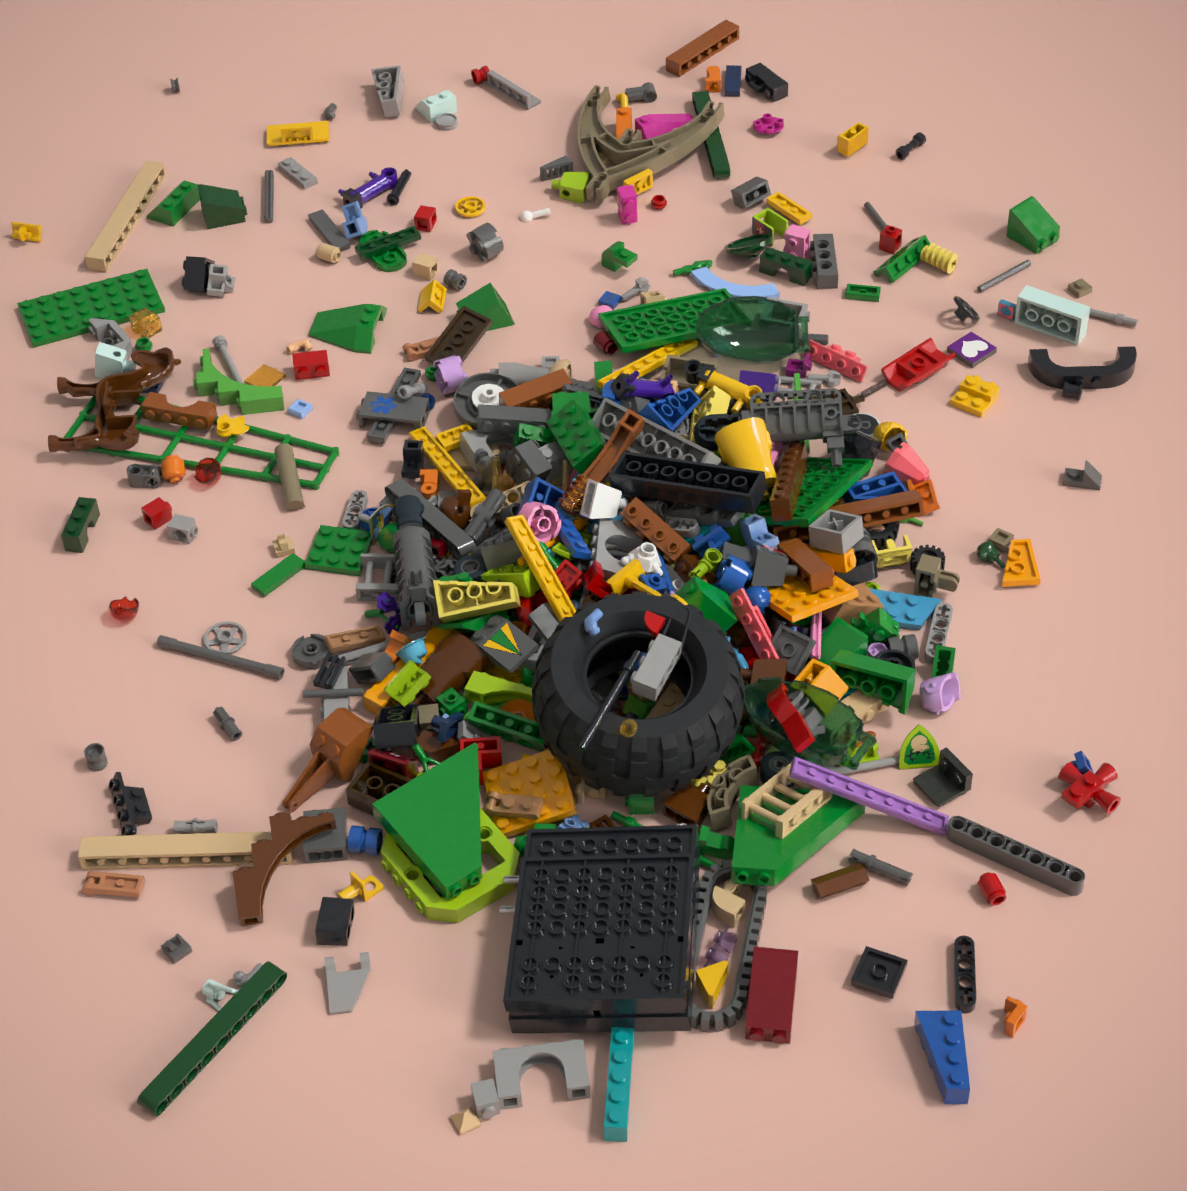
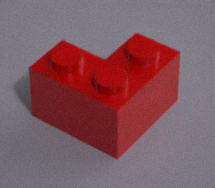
[459,736,502,785]

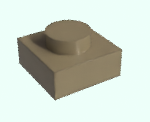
[1068,278,1093,298]
[988,528,1014,551]

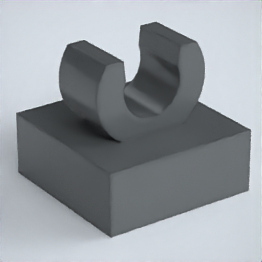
[161,933,192,964]

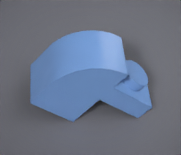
[341,201,367,239]
[739,514,780,551]

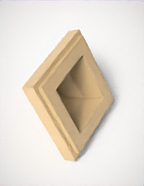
[450,1106,481,1135]

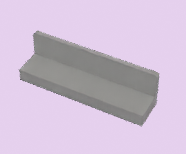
[487,70,541,110]

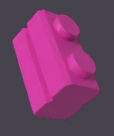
[617,185,638,225]

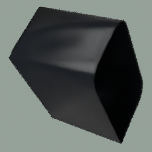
[315,897,355,946]

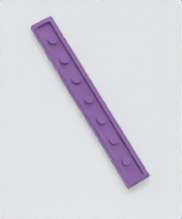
[789,757,949,836]

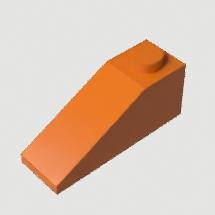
[616,107,632,139]

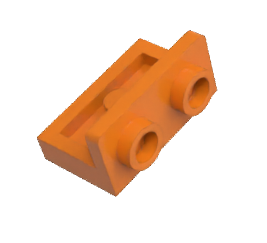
[906,479,940,517]

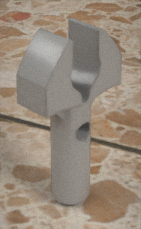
[621,277,650,301]
[807,370,841,387]

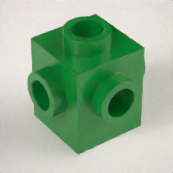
[436,687,468,716]

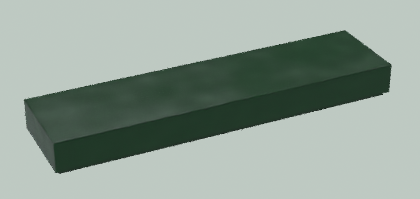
[354,226,421,260]

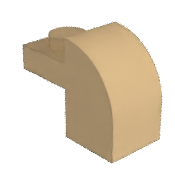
[713,879,746,928]

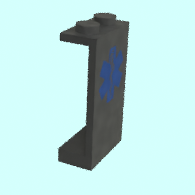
[356,391,430,430]

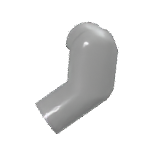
[233,963,262,986]

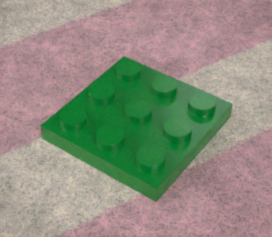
[305,525,372,576]

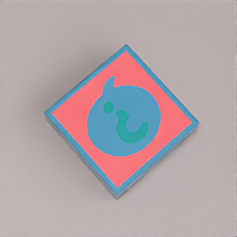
[997,299,1017,321]

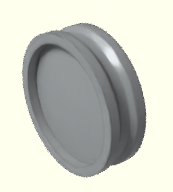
[436,113,458,131]

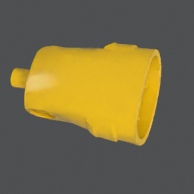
[714,417,777,501]

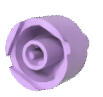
[433,355,468,395]

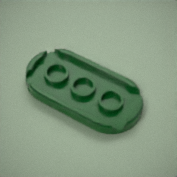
[359,230,407,272]

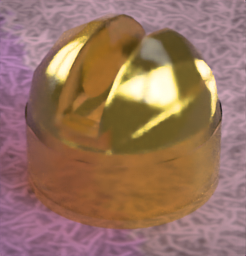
[620,719,638,738]

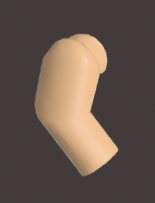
[286,339,313,354]

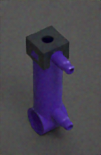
[338,167,398,209]
[610,371,675,400]

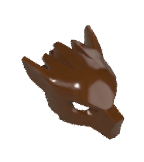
[437,489,472,530]

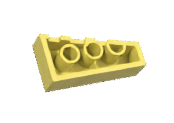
[689,385,731,453]
[433,580,521,623]

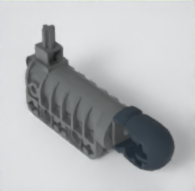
[693,388,861,468]
[392,495,441,631]

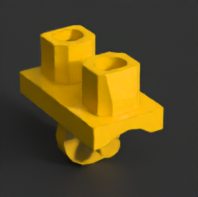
[11,221,42,242]

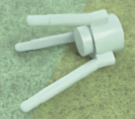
[202,979,239,1011]

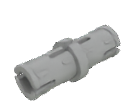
[174,818,218,834]

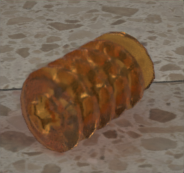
[558,474,592,517]

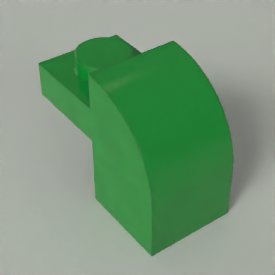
[601,241,638,272]

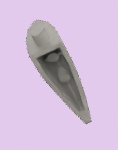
[490,362,549,384]

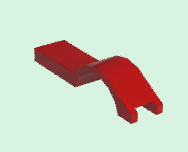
[766,682,815,753]

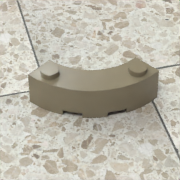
[707,754,759,831]

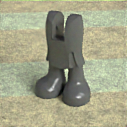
[472,448,497,494]

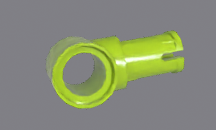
[689,548,722,579]

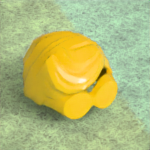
[873,421,908,452]

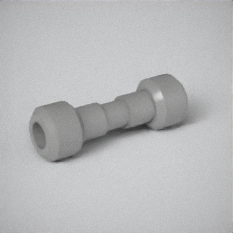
[397,382,427,400]

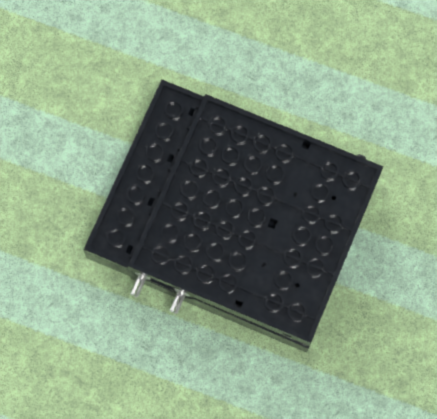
[500,825,701,1033]

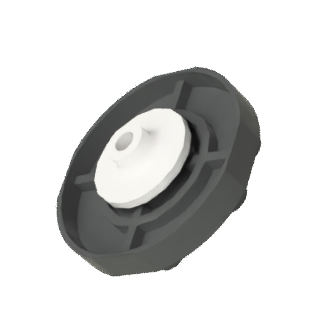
[454,372,519,430]

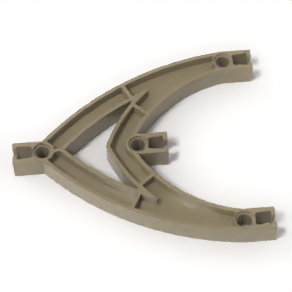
[577,85,725,203]

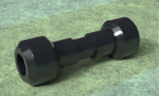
[895,132,926,160]

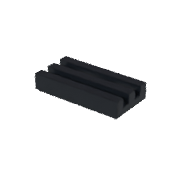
[313,653,346,689]

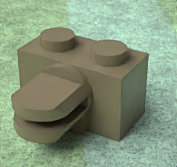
[914,554,960,598]

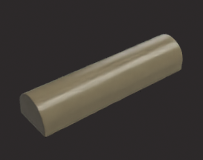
[274,444,305,511]

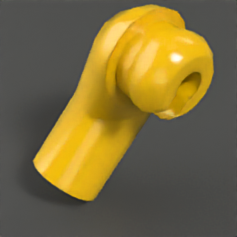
[616,92,629,108]

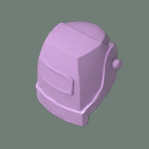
[919,673,961,715]

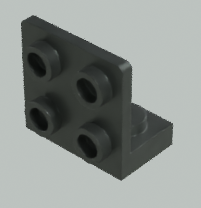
[913,747,973,807]

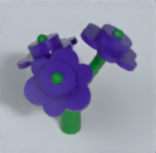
[364,592,401,634]

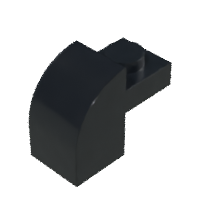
[401,440,424,479]

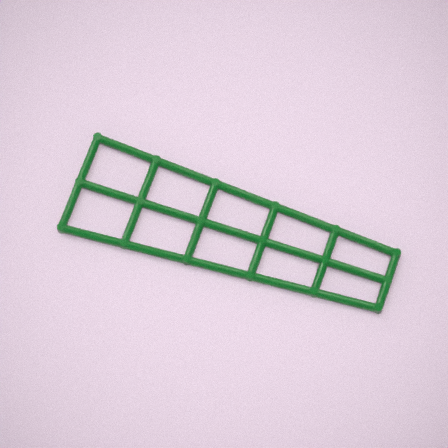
[63,396,339,490]

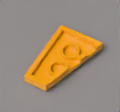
[1002,539,1041,587]

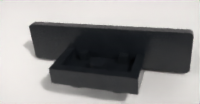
[109,772,152,836]

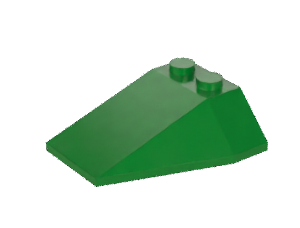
[309,304,387,354]

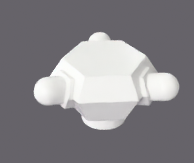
[621,542,663,577]

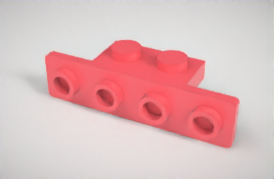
[803,340,867,382]
[729,588,779,659]

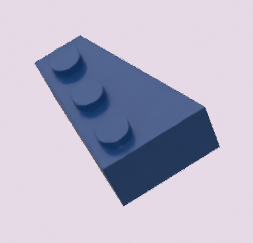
[842,471,907,504]
[516,477,566,516]

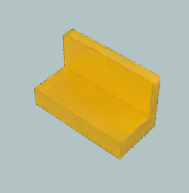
[418,279,447,313]

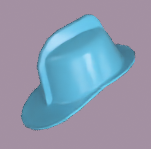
[395,636,427,664]

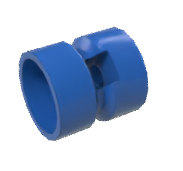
[347,825,383,856]

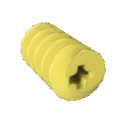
[920,243,958,274]

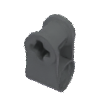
[126,464,162,488]

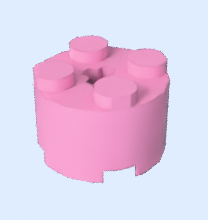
[518,502,561,543]

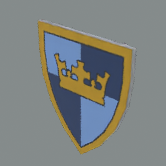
[359,504,394,545]

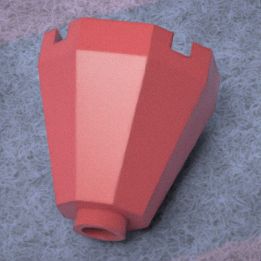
[882,442,930,485]

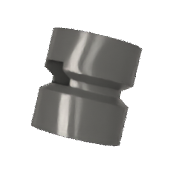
[885,634,919,660]

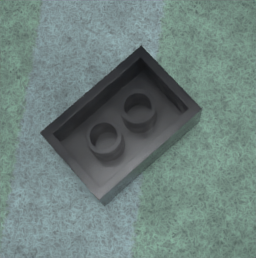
[373,704,420,751]

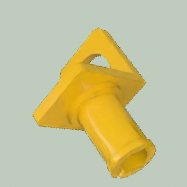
[336,871,384,902]

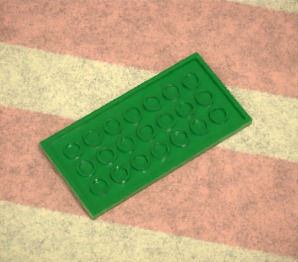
[17,269,165,348]
[598,288,751,353]
[751,457,873,528]

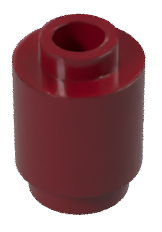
[593,331,618,355]

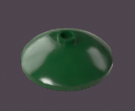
[724,233,773,259]

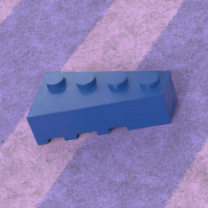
[637,388,702,431]
[914,1010,970,1104]

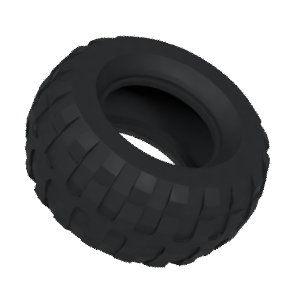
[532,591,745,798]

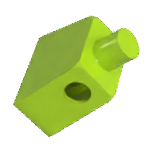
[551,172,590,203]

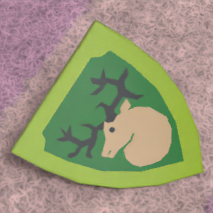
[899,724,940,769]

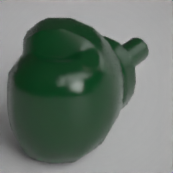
[977,541,1006,568]

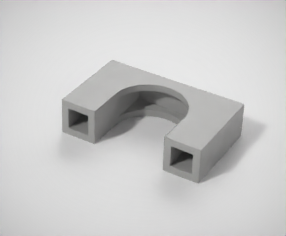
[459,430,514,473]
[588,518,643,581]
[493,1039,591,1110]

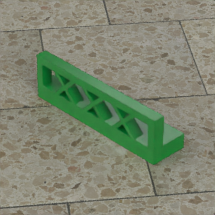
[873,235,930,283]

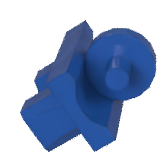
[692,523,731,558]

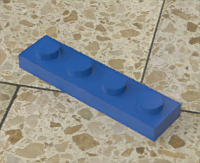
[556,508,592,560]

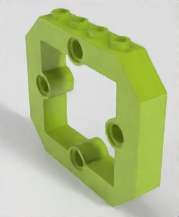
[381,808,521,923]

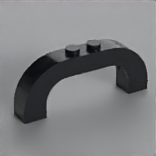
[1028,346,1137,389]

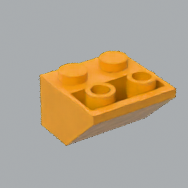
[790,658,848,716]

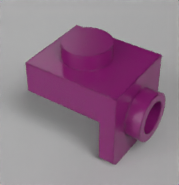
[785,354,812,378]

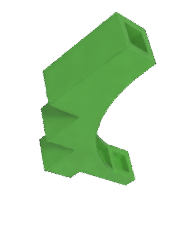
[193,348,284,415]

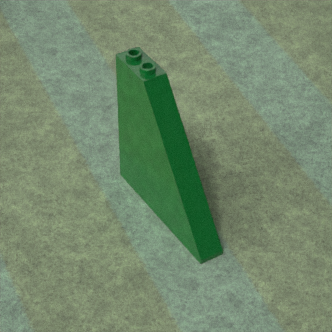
[372,742,482,900]
[731,785,865,886]

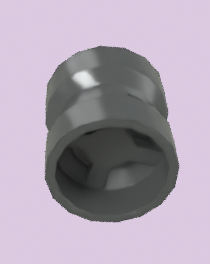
[444,269,467,291]
[84,743,108,772]

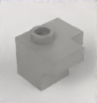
[207,264,235,297]

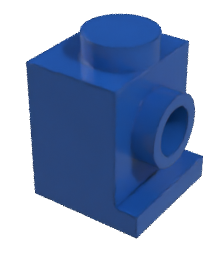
[635,573,667,594]

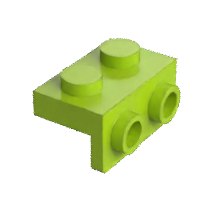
[384,660,431,707]

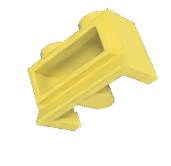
[872,535,912,569]

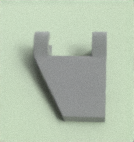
[325,952,371,1015]

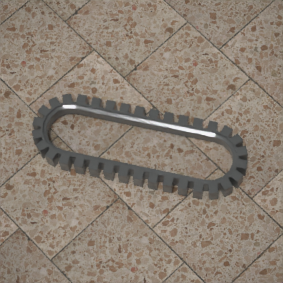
[691,859,767,1033]

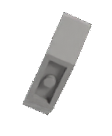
[88,318,133,361]

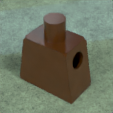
[741,659,788,696]
[663,783,710,828]

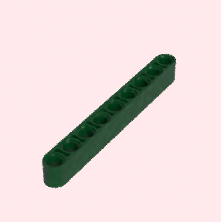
[692,90,730,179]
[137,961,287,1117]

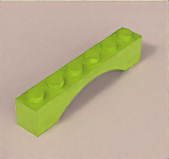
[464,671,532,705]

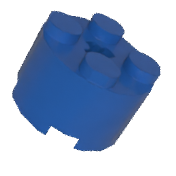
[713,553,753,596]

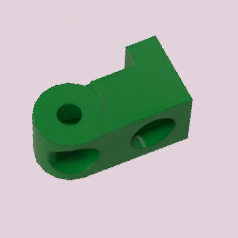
[699,825,735,860]

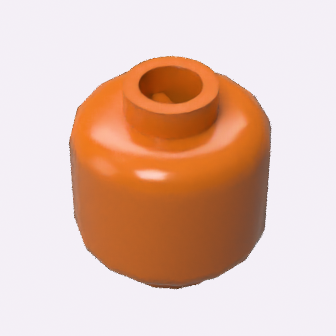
[161,455,186,483]

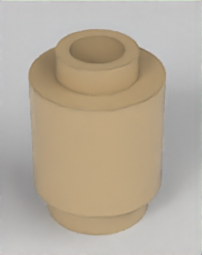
[316,243,341,263]

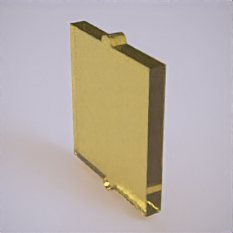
[244,364,286,387]

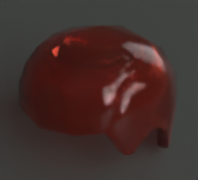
[194,458,222,485]
[108,596,139,622]

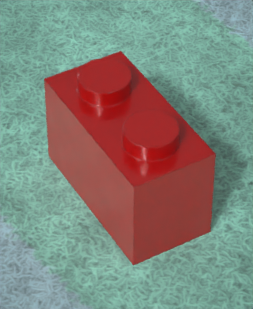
[292,350,330,380]

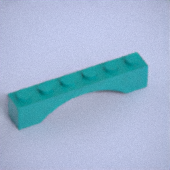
[604,1027,635,1142]

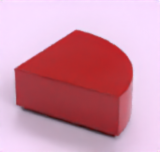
[644,611,665,637]

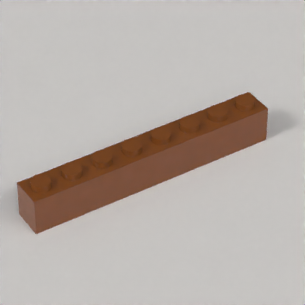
[769,489,924,543]

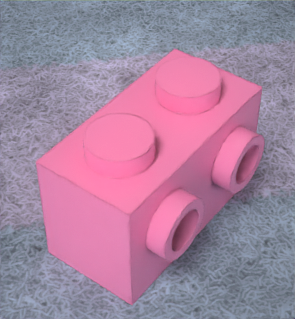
[783,224,811,259]

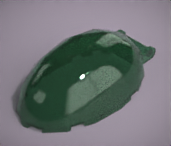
[695,296,811,365]
[743,677,877,770]

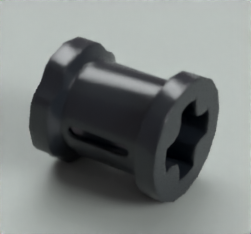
[1062,381,1083,400]

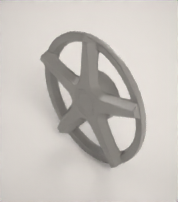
[203,622,247,654]

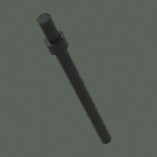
[578,650,642,752]

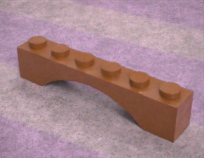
[564,409,644,513]

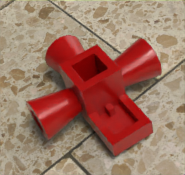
[1058,762,1121,815]

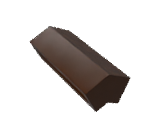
[811,863,870,900]

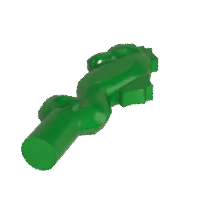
[673,260,713,276]

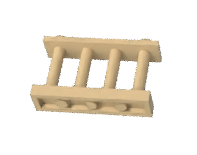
[741,762,833,839]

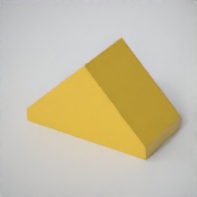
[696,960,729,1009]

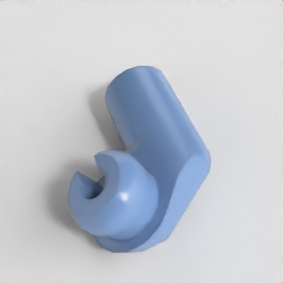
[584,608,603,636]

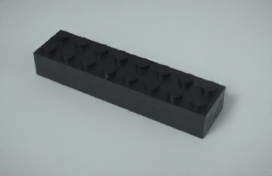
[609,451,767,514]

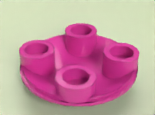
[753,113,784,134]

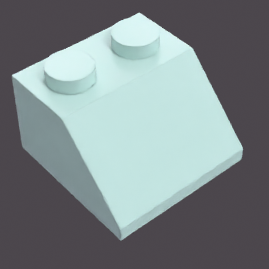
[415,90,457,123]

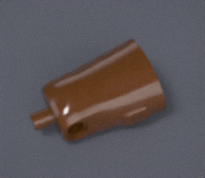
[412,630,492,706]

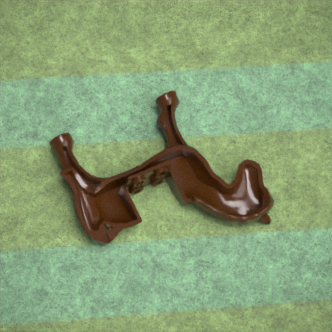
[48,347,181,453]

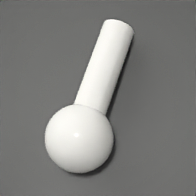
[520,208,551,222]

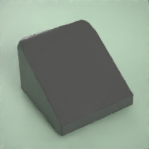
[884,432,908,453]

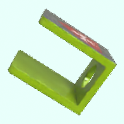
[752,208,788,246]

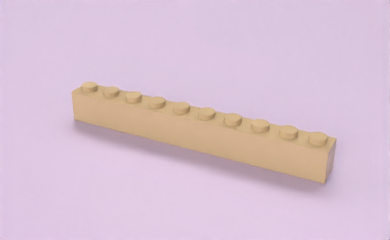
[84,161,166,272]
[78,831,293,870]

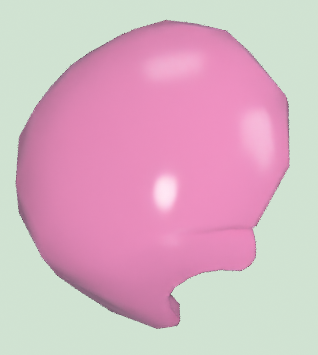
[589,305,612,329]

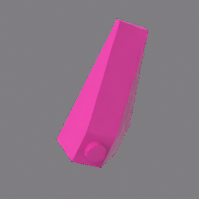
[635,113,694,140]

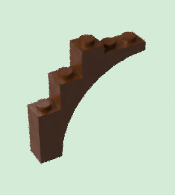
[233,812,337,926]

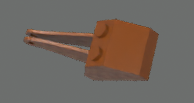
[282,708,373,812]

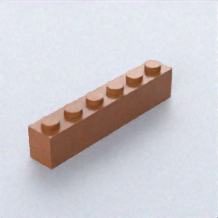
[666,20,739,77]

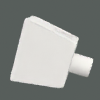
[580,479,627,519]

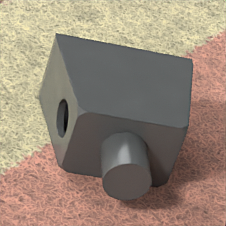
[749,545,797,586]

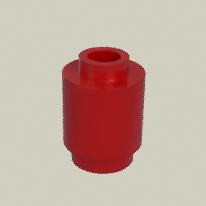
[977,872,1007,906]

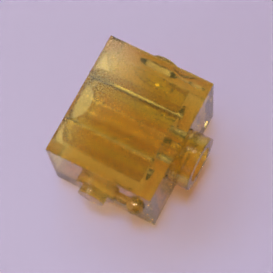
[129,307,162,338]

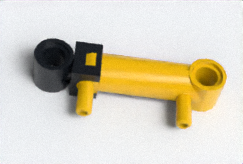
[684,359,763,413]

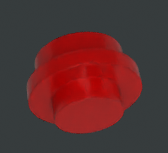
[651,195,667,209]

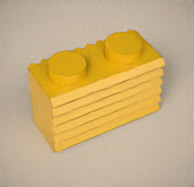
[837,122,869,157]

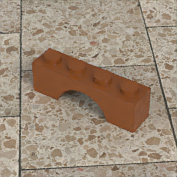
[141,392,218,430]

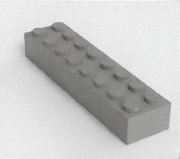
[592,398,721,465]

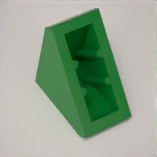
[931,645,956,678]
[720,733,755,764]

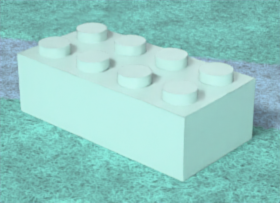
[1014,285,1090,345]

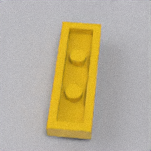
[766,192,812,225]

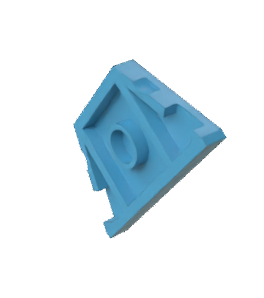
[870,589,941,630]

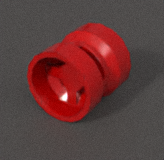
[471,66,490,84]

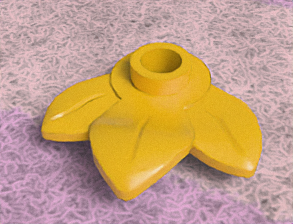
[216,414,249,437]

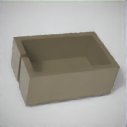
[660,355,720,399]

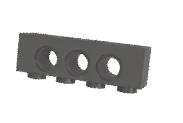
[810,233,838,289]

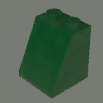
[197,184,247,229]

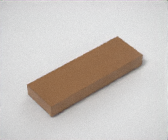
[324,625,386,653]

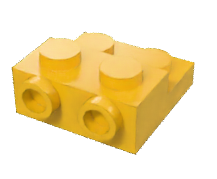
[950,374,1000,417]

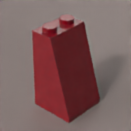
[745,946,798,1044]

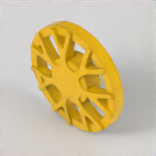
[455,196,486,218]

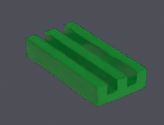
[845,284,881,302]

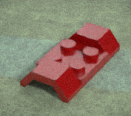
[881,338,956,392]

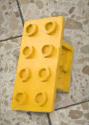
[267,121,329,146]

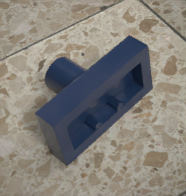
[431,711,464,742]

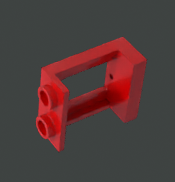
[584,560,635,598]

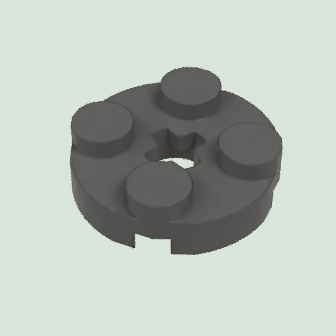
[292,634,331,670]

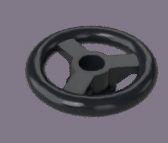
[953,296,980,322]

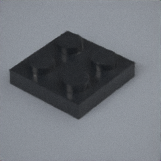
[851,946,908,999]

